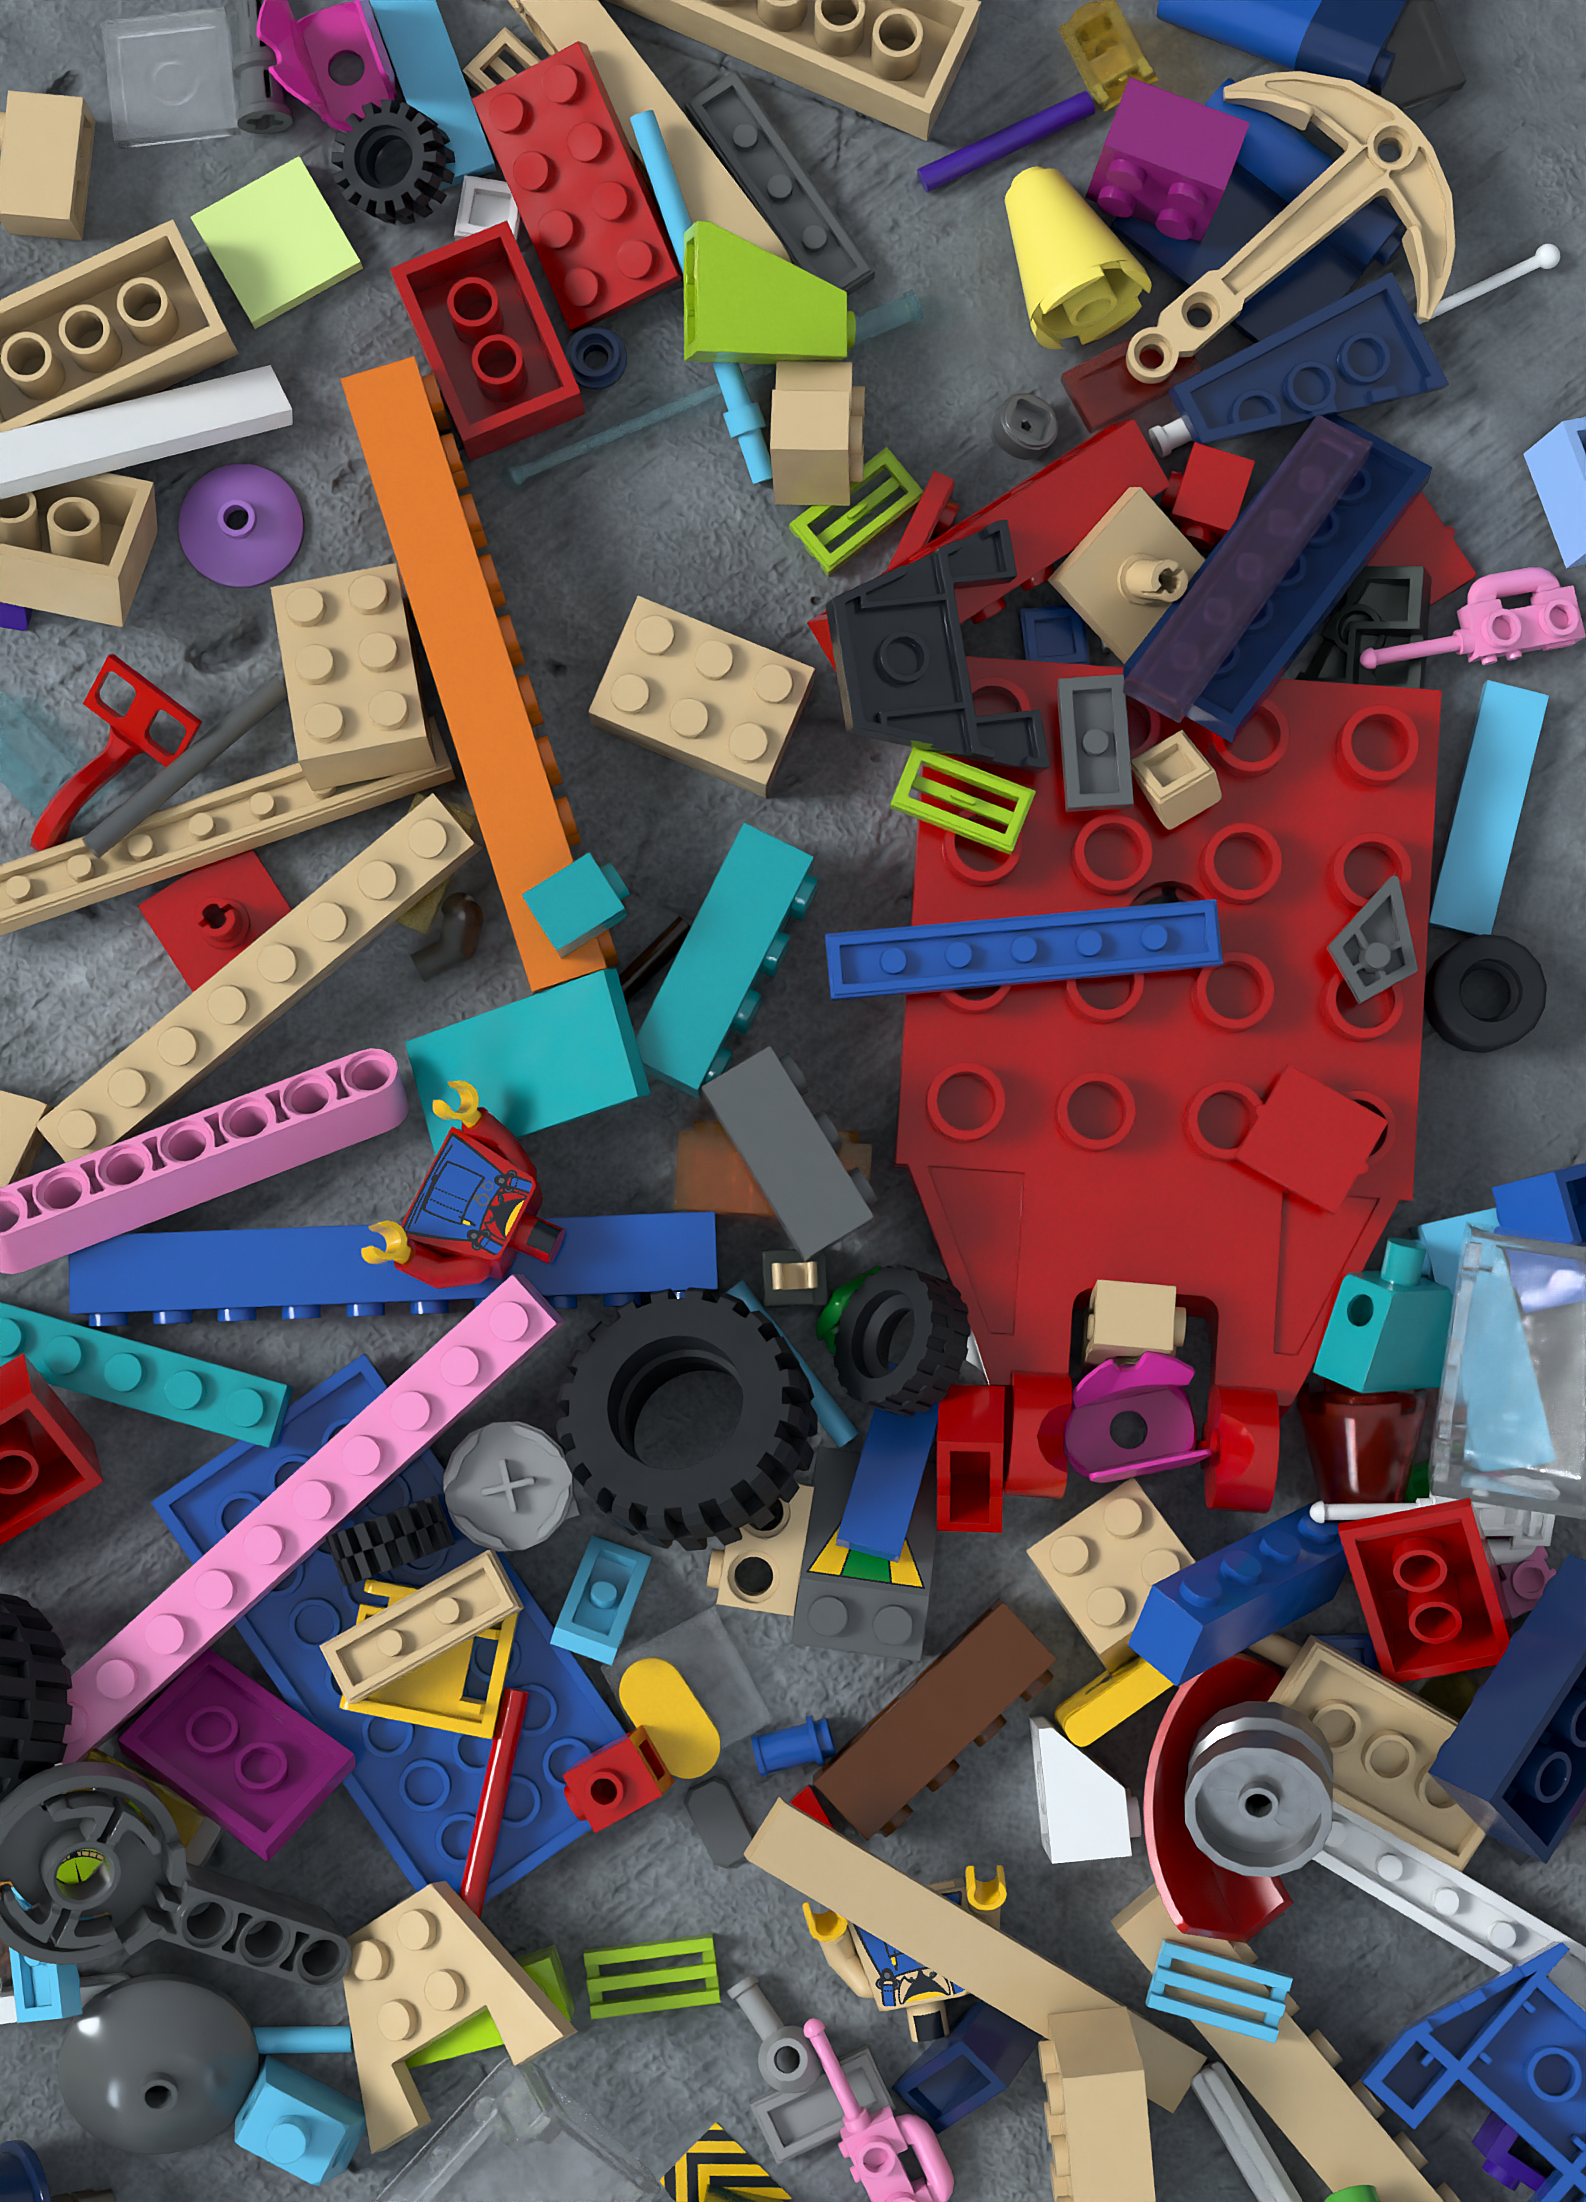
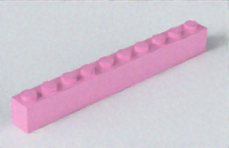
[61,1274,566,1765]

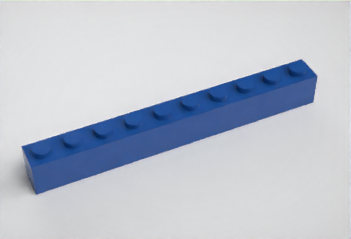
[68,1211,719,1327]

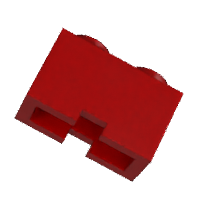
[937,1384,1005,1533]

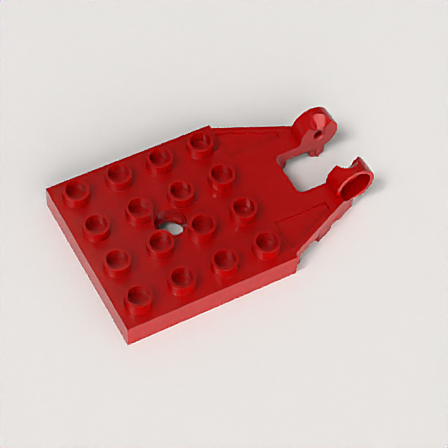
[893,656,1442,1514]

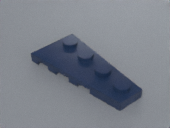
[1168,272,1449,445]

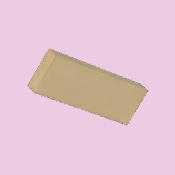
[319,1549,524,1704]

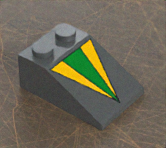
[791,1446,937,1662]

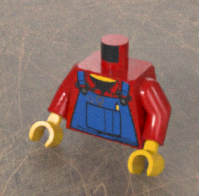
[361,1081,565,1289]

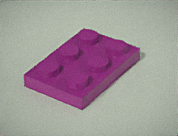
[118,1648,356,1862]

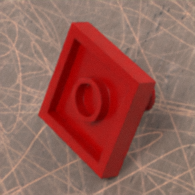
[137,849,293,992]

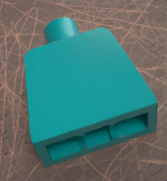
[1313,1238,1453,1393]

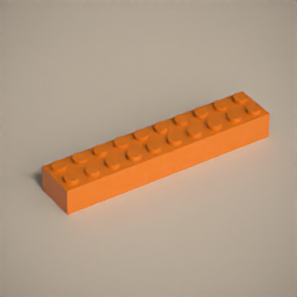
[340,356,620,994]

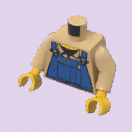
[802,1865,1007,2042]

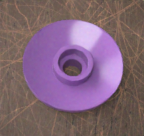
[178,463,304,588]

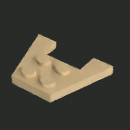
[343,1881,578,2154]

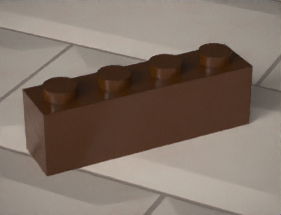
[813,1598,1057,1841]

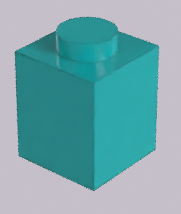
[522,853,630,959]

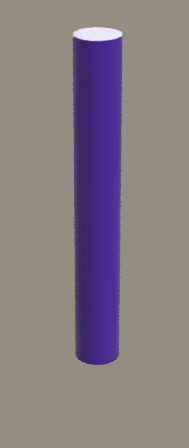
[917,91,1095,193]

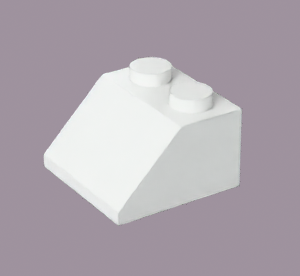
[1029,1714,1141,1864]

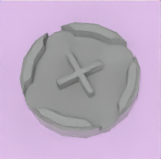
[443,1421,574,1552]

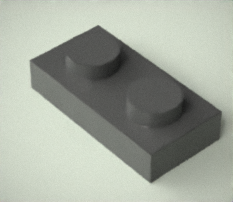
[1057,674,1134,812]

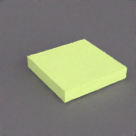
[191,156,363,329]

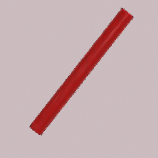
[459,1686,530,1920]

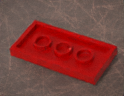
[471,41,684,332]

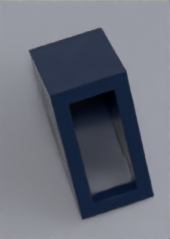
[892,2000,1043,2135]

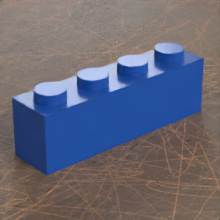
[1128,1503,1349,1686]

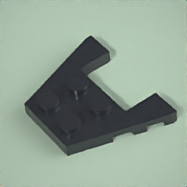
[825,520,1050,773]

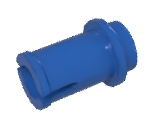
[751,1715,836,1777]

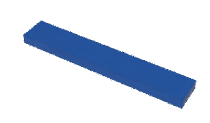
[825,899,1223,1001]

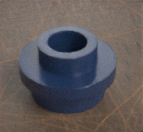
[564,326,627,390]

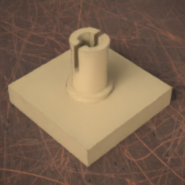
[1048,487,1205,664]

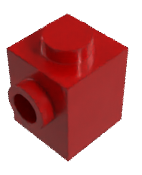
[1160,442,1255,550]
[562,1725,675,1833]

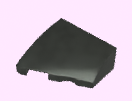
[1295,566,1432,689]

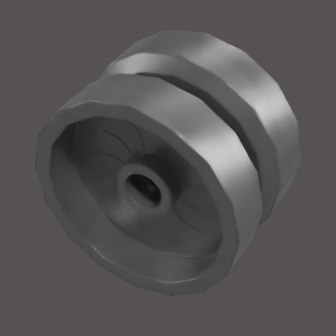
[1185,1701,1333,1877]

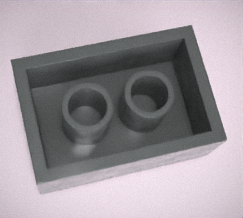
[702,1046,878,1263]

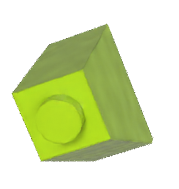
[683,221,856,365]

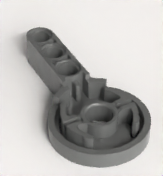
[0,1762,352,1988]

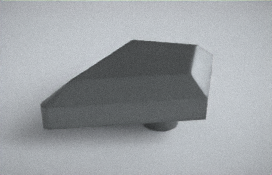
[1326,875,1418,1004]

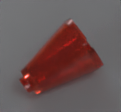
[1296,1378,1428,1523]

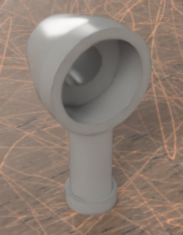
[727,1973,823,2093]

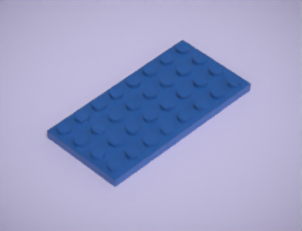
[151,1354,628,1904]

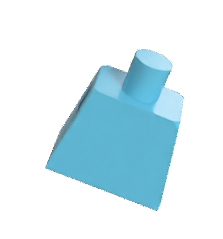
[235,2054,367,2186]

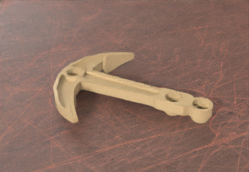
[1126,71,1456,384]

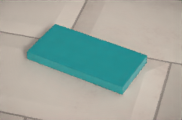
[405,968,651,1157]

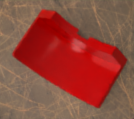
[1143,1652,1294,1943]

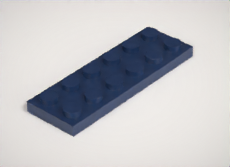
[1122,414,1433,743]

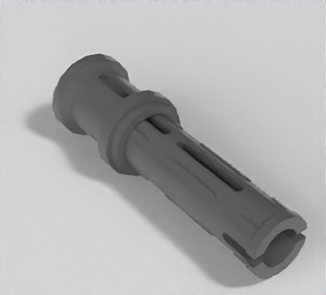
[232,0,293,134]

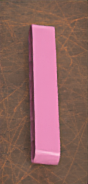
[0,1048,409,1274]

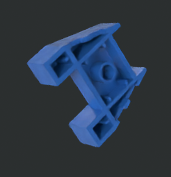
[1359,1941,1586,2202]

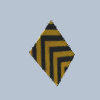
[659,2122,792,2202]

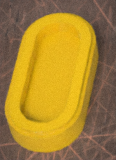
[619,1656,721,1779]

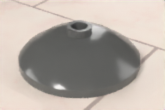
[58,1973,258,2155]

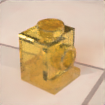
[1058,0,1159,112]

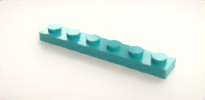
[0,1301,293,1448]

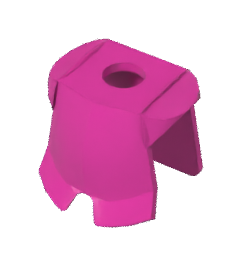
[257,0,398,132]
[1064,1351,1212,1483]

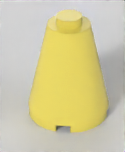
[1005,166,1152,349]

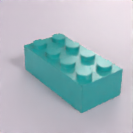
[636,823,819,1101]

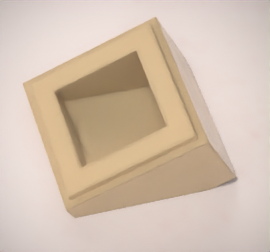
[1130,730,1222,830]

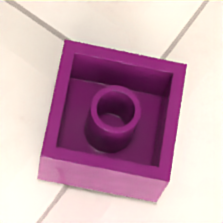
[1085,77,1250,242]

